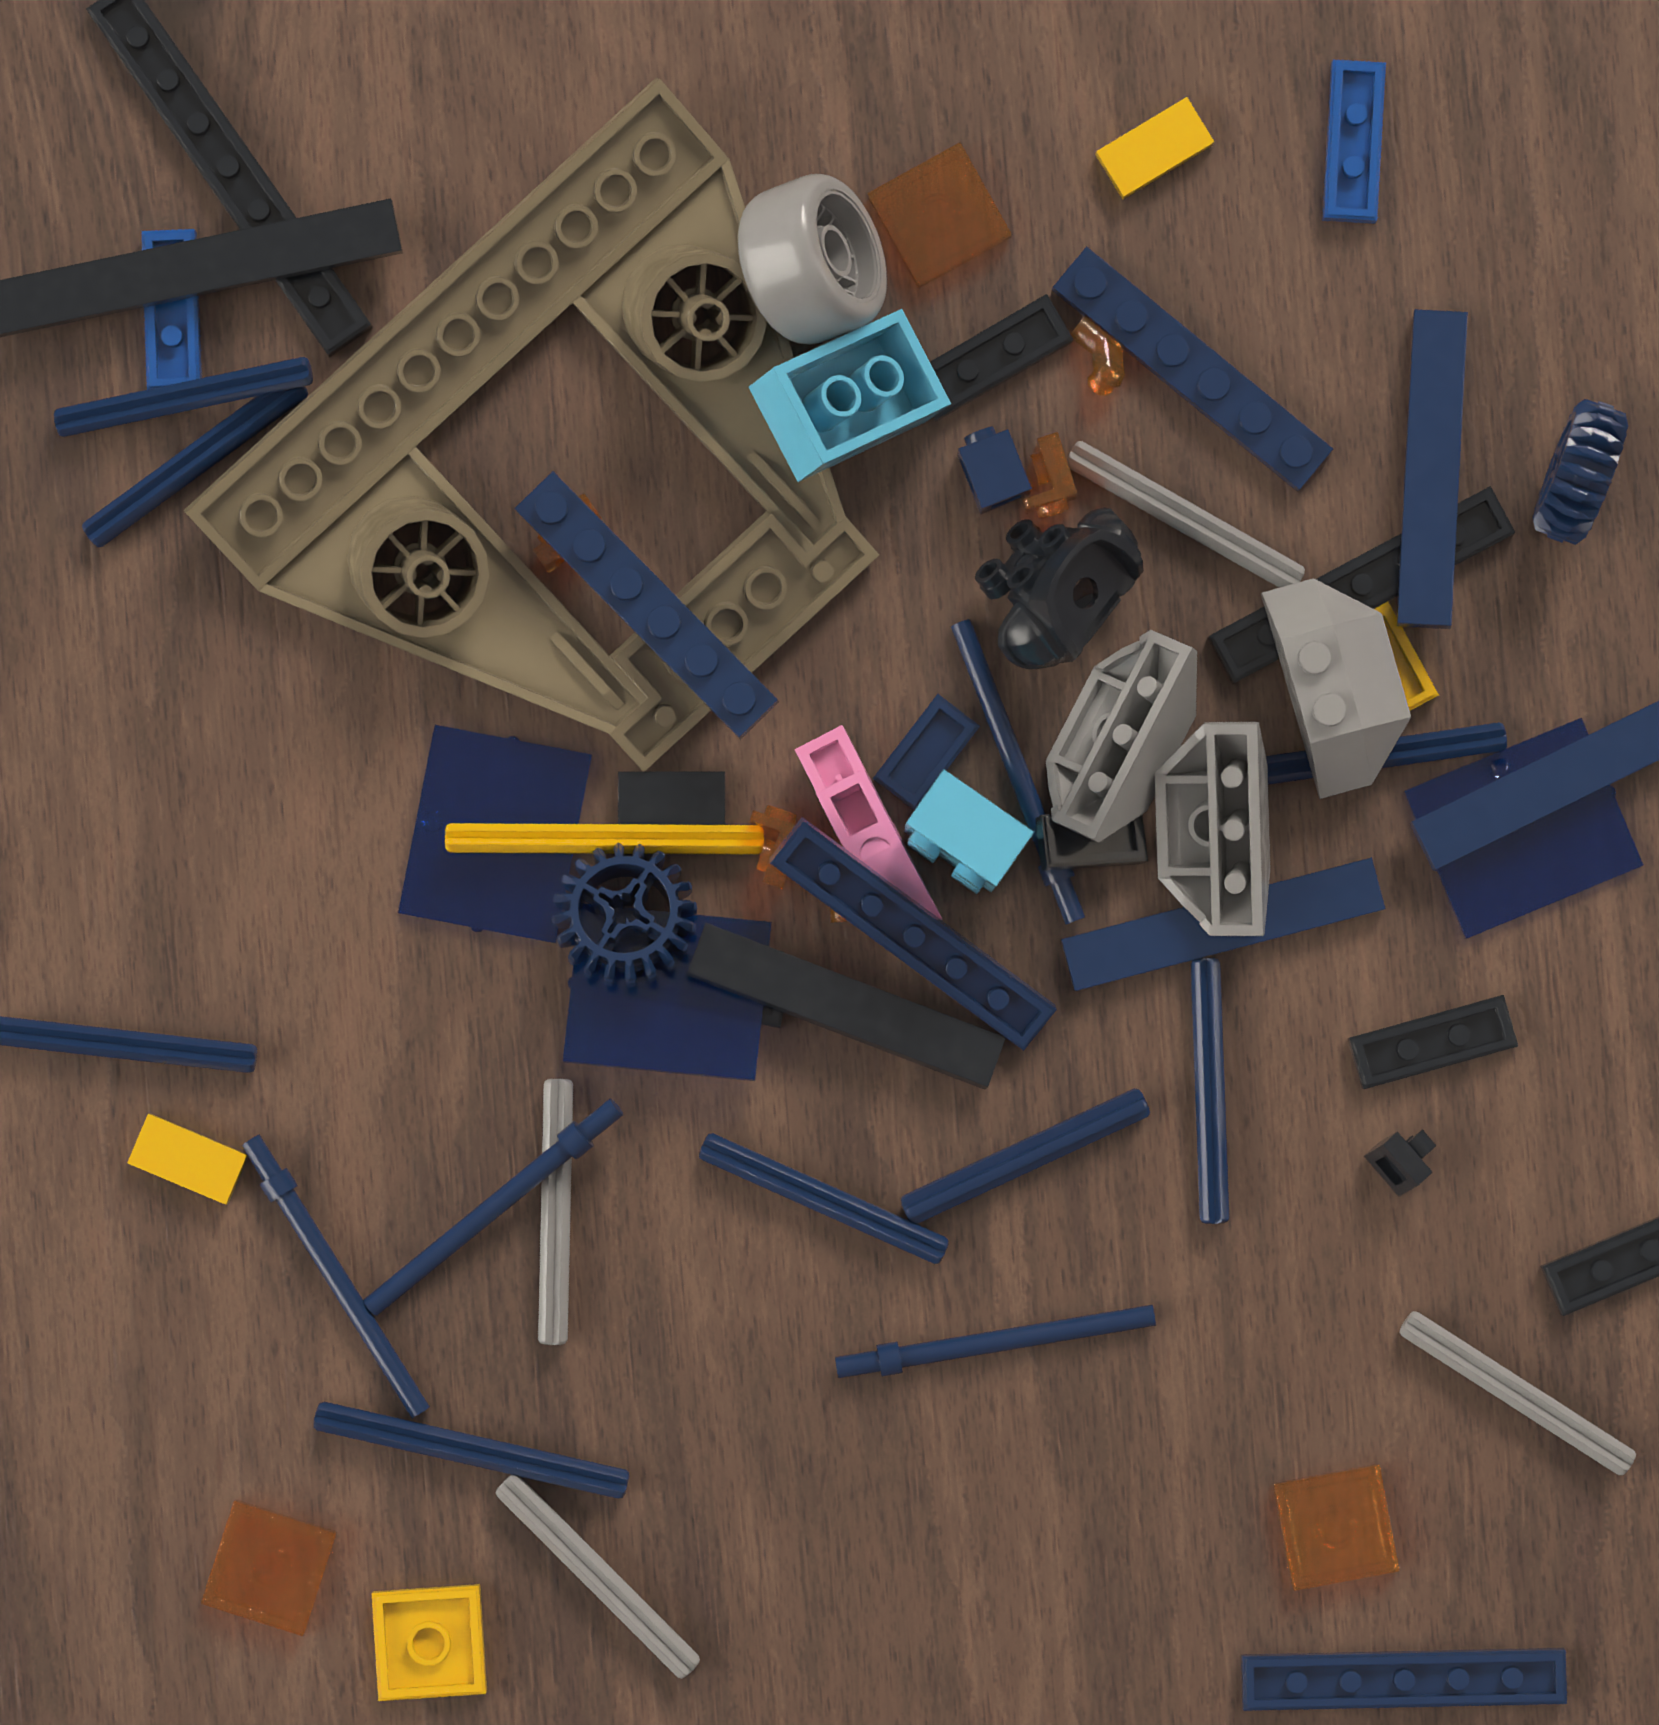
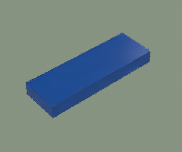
[1322,59,1386,224]
[141,229,202,390]

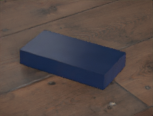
[873,694,980,811]

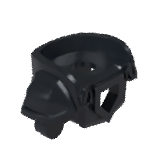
[975,507,1144,670]

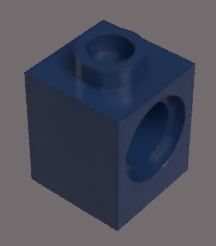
[957,426,1032,514]

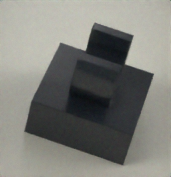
[1364,1129,1437,1196]

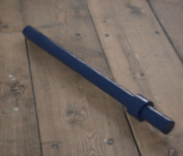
[951,619,1085,925]
[363,1098,624,1316]
[241,1134,430,1418]
[835,1305,1156,1378]

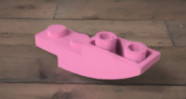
[795,725,942,920]

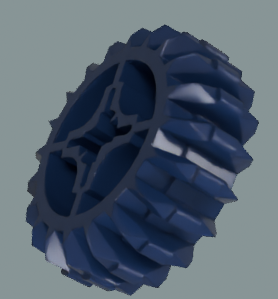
[1533,399,1628,545]
[552,842,697,987]

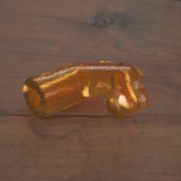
[1071,316,1125,396]

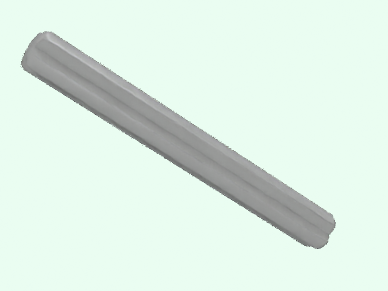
[1065,441,1305,588]
[538,1079,573,1345]
[1399,1311,1636,1475]
[496,1475,700,1679]

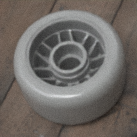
[738,174,887,345]

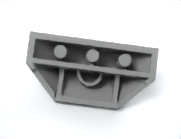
[1261,578,1411,799]
[1046,630,1197,843]
[1155,722,1270,936]

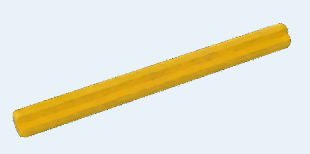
[445,823,764,854]

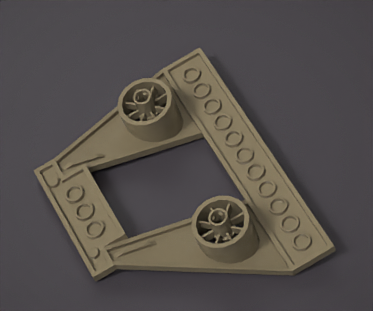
[184,78,879,772]

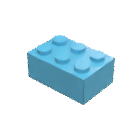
[749,309,951,482]
[904,770,1034,894]

